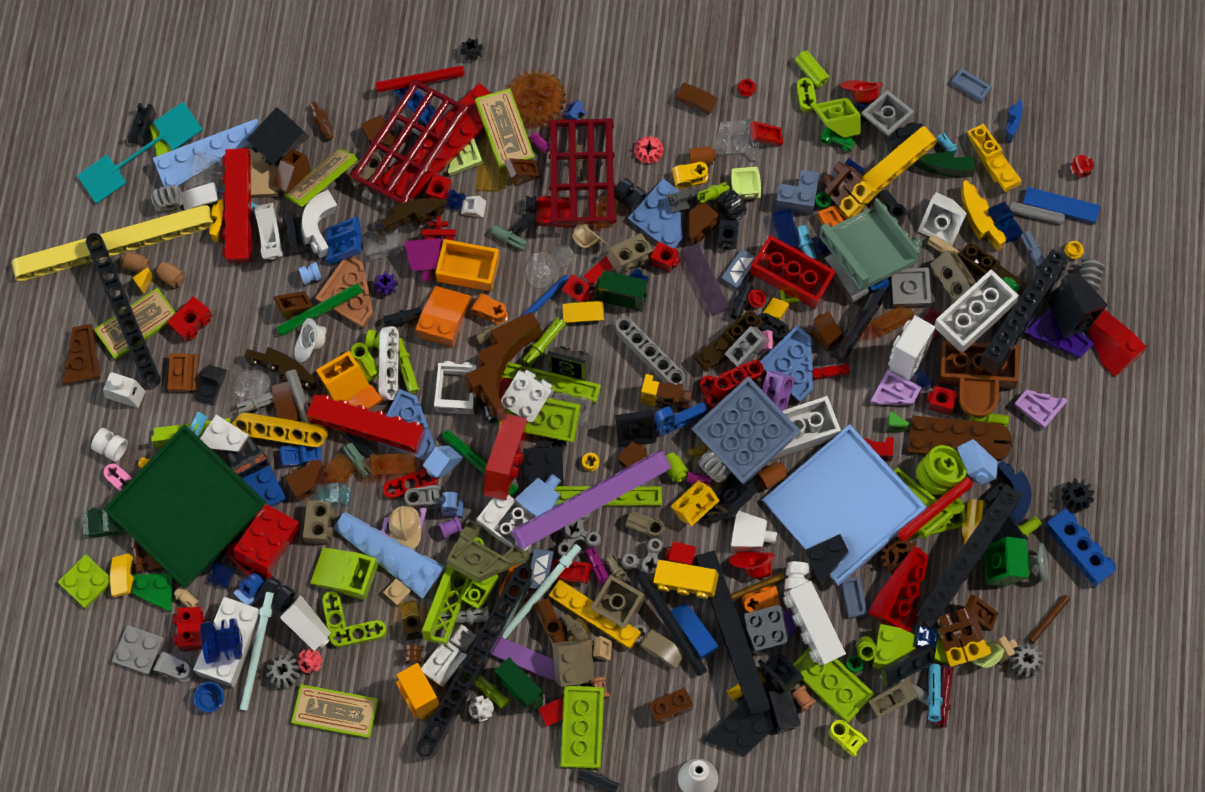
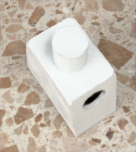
[103,372,146,408]
[730,511,777,552]

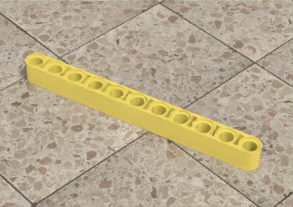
[12,206,214,281]

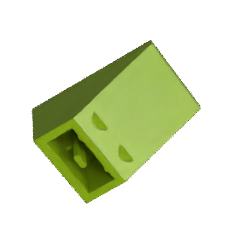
[310,547,379,601]

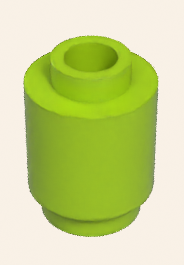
[666,453,688,482]
[856,636,877,661]

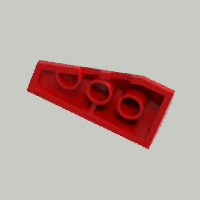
[1088,310,1147,378]
[868,546,929,632]

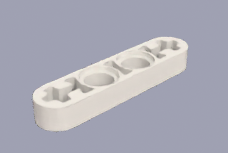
[379,326,399,401]

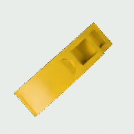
[967,124,1022,192]
[961,180,1006,251]

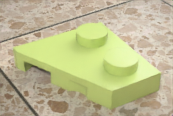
[448,138,483,176]

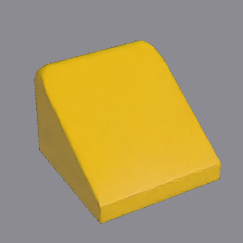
[133,268,153,294]
[763,298,789,321]

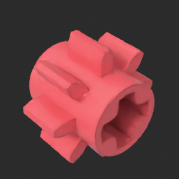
[297,648,323,674]

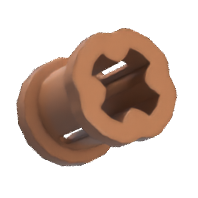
[588,677,610,700]
[792,686,816,712]

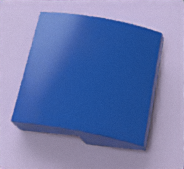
[324,216,361,264]

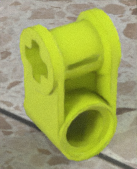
[829,720,868,757]

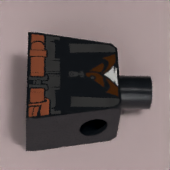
[226,437,270,478]

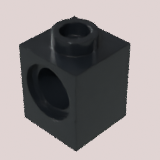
[718,220,739,250]

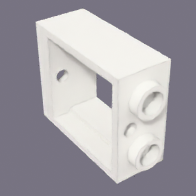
[434,361,477,415]

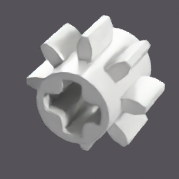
[469,695,494,722]

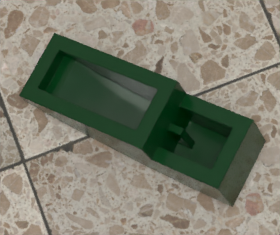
[915,151,976,177]

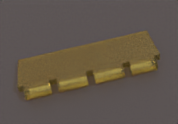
[476,129,508,192]

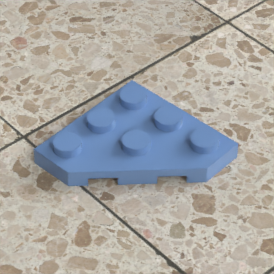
[628,178,683,249]
[760,325,813,404]
[378,389,436,462]

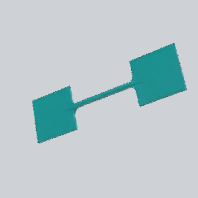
[77,102,203,204]

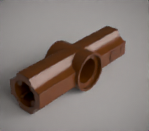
[533,598,568,645]

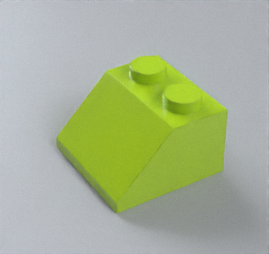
[872,624,916,670]

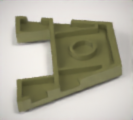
[447,519,529,583]

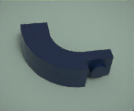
[997,460,1031,526]

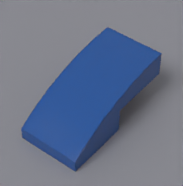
[279,445,322,467]

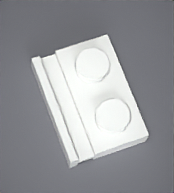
[421,642,467,688]

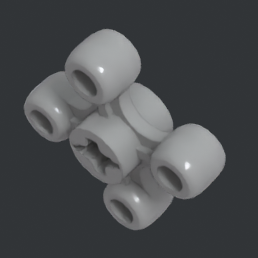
[557,512,601,557]
[621,538,663,596]

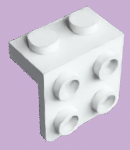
[501,369,554,422]

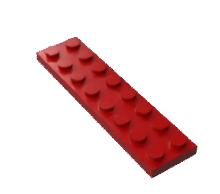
[376,83,492,201]

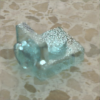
[319,482,350,506]

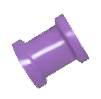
[439,516,462,539]

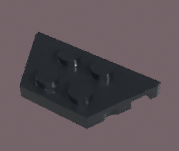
[698,474,757,521]
[704,701,774,757]

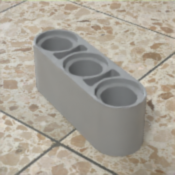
[823,254,869,303]

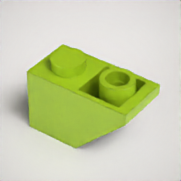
[461,574,500,609]

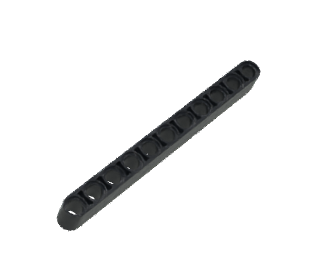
[416,564,535,760]

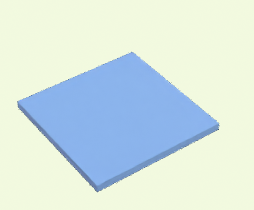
[762,424,927,586]

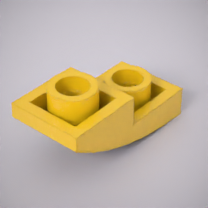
[209,199,225,243]
[562,301,604,323]
[110,553,134,597]

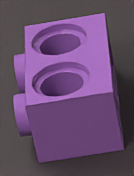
[762,371,795,411]

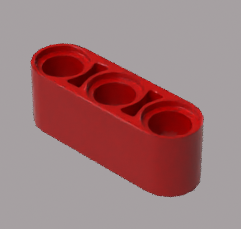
[711,360,764,398]

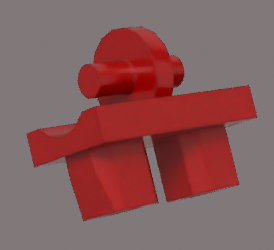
[421,216,457,241]

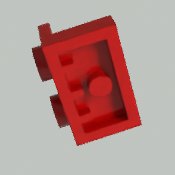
[535,196,573,228]

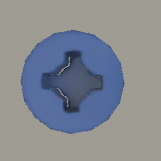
[239,573,264,598]

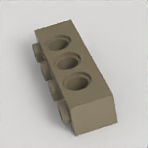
[930,250,976,303]

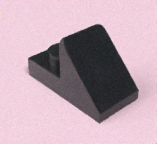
[195,365,227,405]

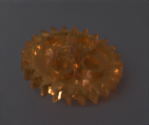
[508,69,566,126]

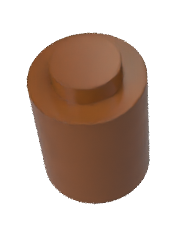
[689,146,716,165]
[757,461,788,490]

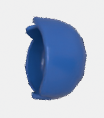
[193,682,224,713]

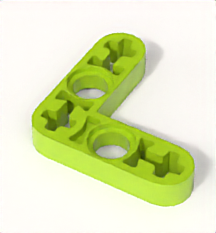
[323,591,387,648]

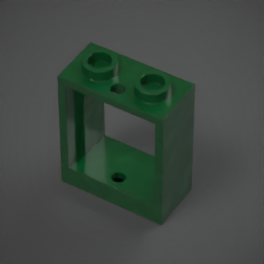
[596,270,647,312]
[494,657,544,713]

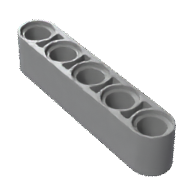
[616,316,685,387]

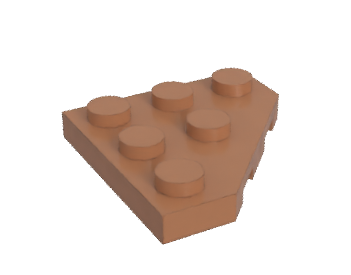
[315,257,374,328]

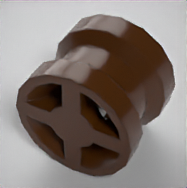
[403,645,423,665]

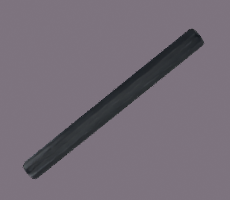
[636,571,707,676]

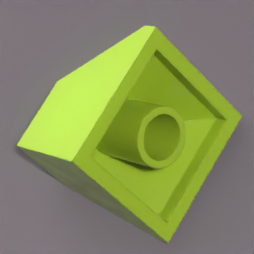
[812,98,861,138]

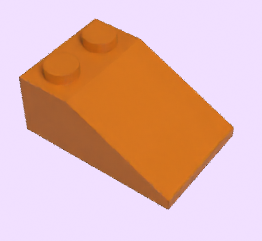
[416,286,471,348]

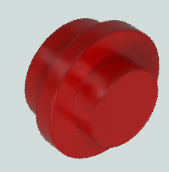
[738,79,756,97]
[747,290,766,309]

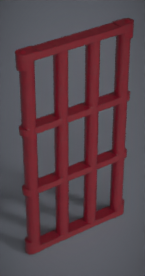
[349,79,469,204]
[548,118,617,225]

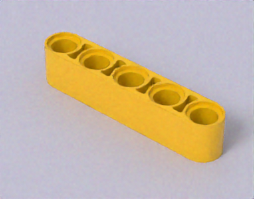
[863,126,937,192]
[232,413,328,447]

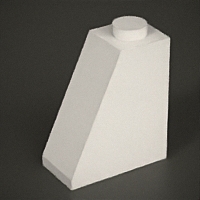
[280,595,331,651]

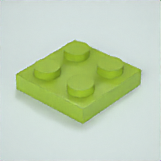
[58,554,110,609]

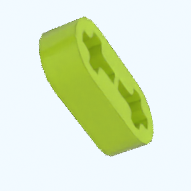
[797,78,816,113]

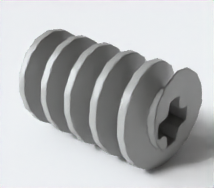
[1079,258,1105,291]

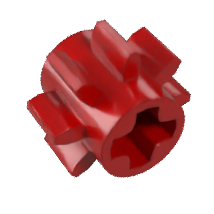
[1070,155,1094,178]

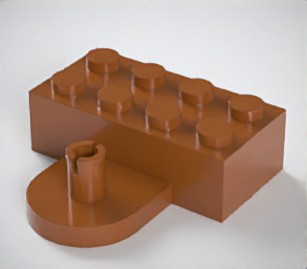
[938,340,1019,418]

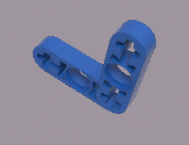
[655,403,709,436]

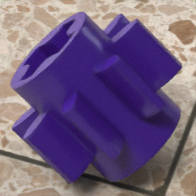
[374,272,398,297]

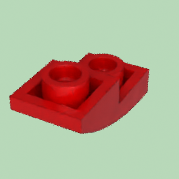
[538,696,564,727]

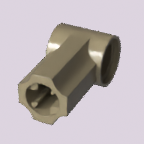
[625,511,665,539]

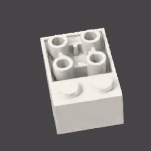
[475,495,537,551]

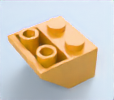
[316,351,370,402]

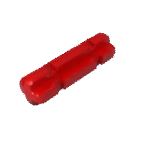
[812,364,850,380]

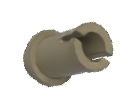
[604,554,626,579]

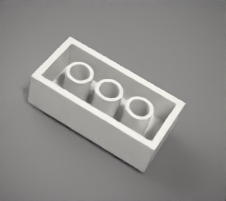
[935,270,1019,353]
[888,316,935,381]
[772,396,841,460]
[783,581,846,665]
[193,597,261,688]

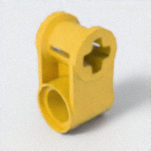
[672,162,709,189]

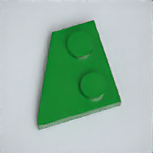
[132,574,174,612]

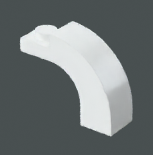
[300,190,337,258]
[255,203,283,259]

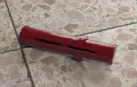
[934,666,954,728]

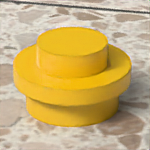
[1064,241,1084,260]

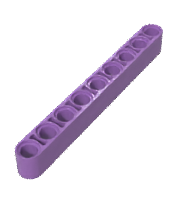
[511,450,671,549]

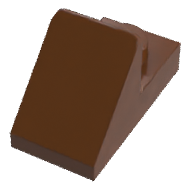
[505,158,541,186]
[273,291,313,321]
[965,595,998,631]

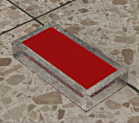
[579,252,616,289]

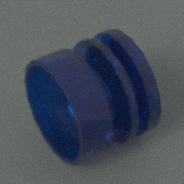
[200,618,243,665]

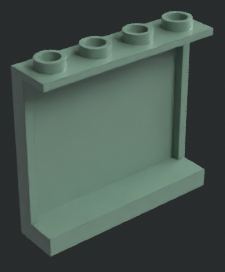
[819,198,920,291]

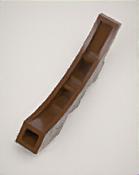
[465,312,542,422]

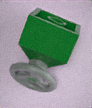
[983,537,1048,587]

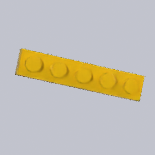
[549,580,641,649]

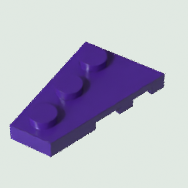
[1024,307,1094,359]

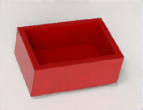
[234,504,299,577]

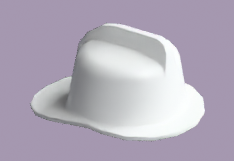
[294,318,326,363]

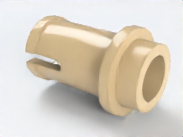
[174,586,199,607]

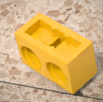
[671,480,720,527]

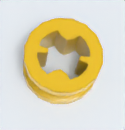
[582,453,599,472]

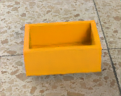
[435,239,500,292]
[396,663,439,721]

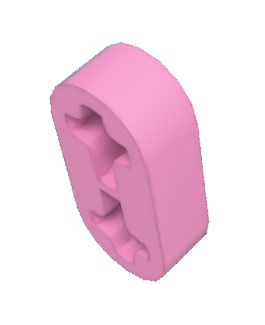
[104,464,132,491]

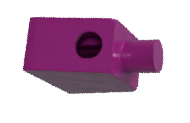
[404,238,443,281]

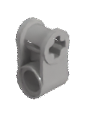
[404,485,442,510]
[153,652,194,683]

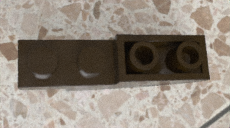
[376,199,448,237]
[958,241,1028,301]
[694,309,764,372]
[244,347,317,390]

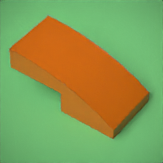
[348,385,382,410]

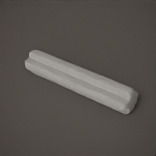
[1009,202,1065,225]
[286,369,312,423]

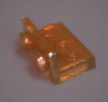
[870,305,914,338]

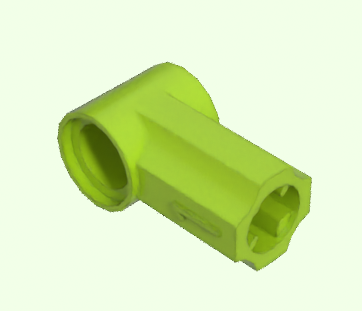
[351,343,379,382]

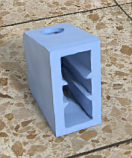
[515,474,561,516]

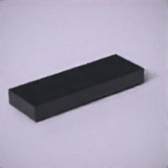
[881,644,934,687]

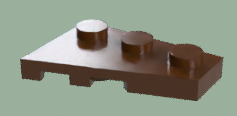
[62,324,101,386]

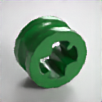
[815,192,832,210]
[846,654,864,674]

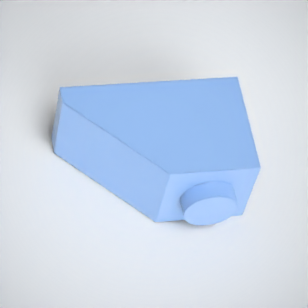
[958,439,998,486]
[423,445,464,478]

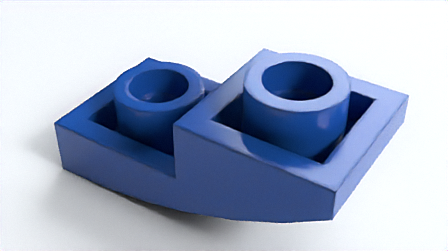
[1005,99,1023,142]

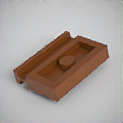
[167,353,198,392]

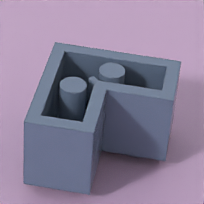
[776,170,820,215]

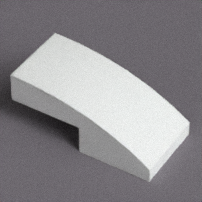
[182,182,219,211]

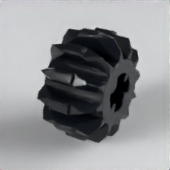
[717,189,747,221]
[1061,478,1095,512]

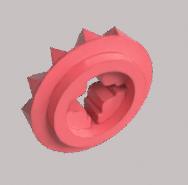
[634,135,664,164]

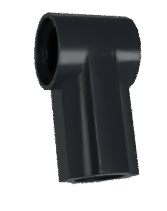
[874,189,906,226]

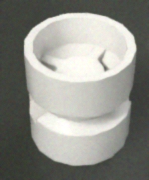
[91,428,128,462]
[784,562,812,592]

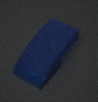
[988,201,1023,243]
[772,209,799,247]

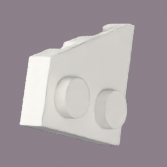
[200,415,249,452]

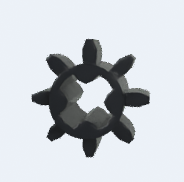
[460,38,483,61]

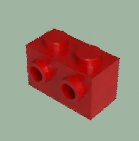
[174,606,204,651]

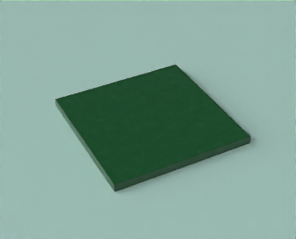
[103,424,268,589]

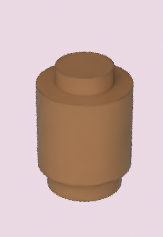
[120,251,150,273]
[156,261,185,288]

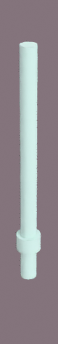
[502,544,581,639]
[240,592,274,711]

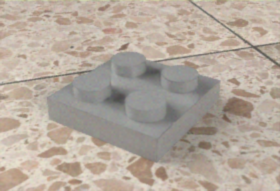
[891,268,931,307]
[112,625,165,676]

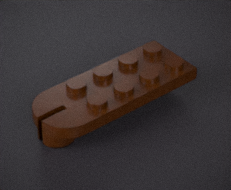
[908,415,1012,462]

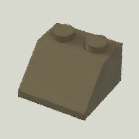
[590,575,646,629]
[552,639,594,686]

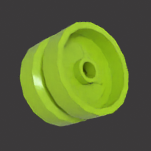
[916,445,967,496]

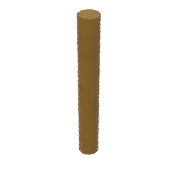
[730,572,785,601]

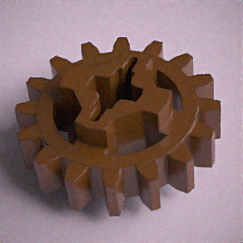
[880,537,922,573]

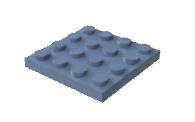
[691,376,801,485]

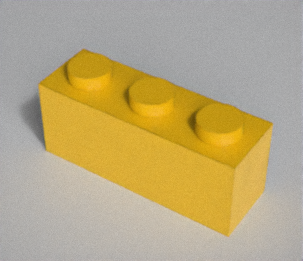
[653,560,719,599]

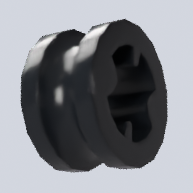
[526,195,536,212]

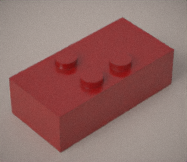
[750,235,836,309]
[484,414,527,500]

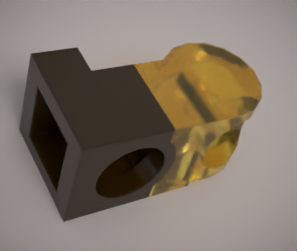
[400,599,423,640]

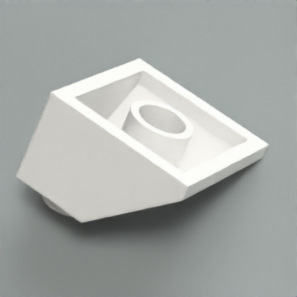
[918,192,967,246]

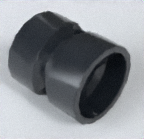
[614,178,647,212]
[258,576,296,612]

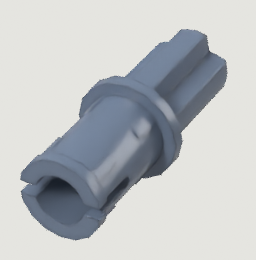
[1020,231,1045,268]

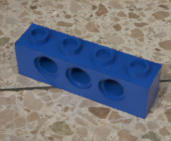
[1044,508,1116,588]

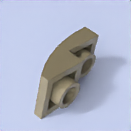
[640,629,684,669]

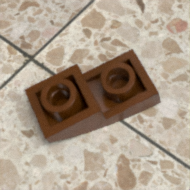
[675,83,718,115]
[271,381,300,421]

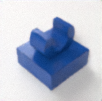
[562,100,587,120]
[914,626,939,650]

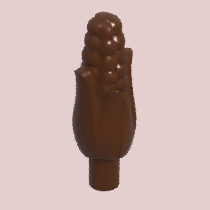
[310,101,334,140]

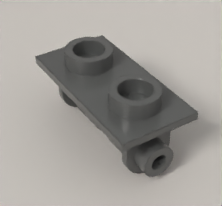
[665,189,703,212]

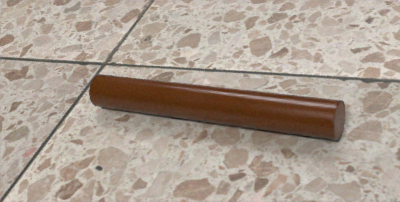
[1028,595,1070,644]

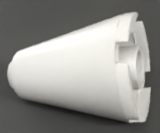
[678,759,718,792]

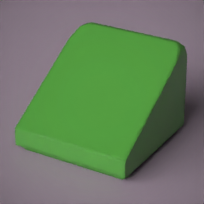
[888,412,909,432]

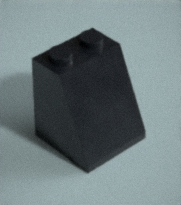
[246,107,310,167]
[1048,272,1108,339]

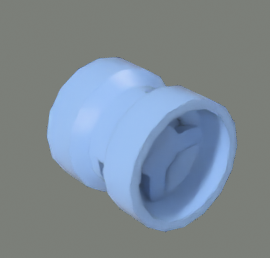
[299,262,322,285]

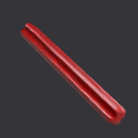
[375,65,465,93]
[897,477,973,541]

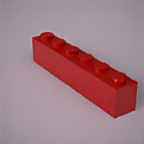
[222,148,252,263]
[307,394,425,454]

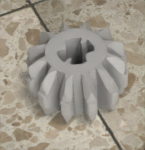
[151,185,184,212]
[699,450,731,483]
[1010,643,1045,678]
[266,655,300,688]

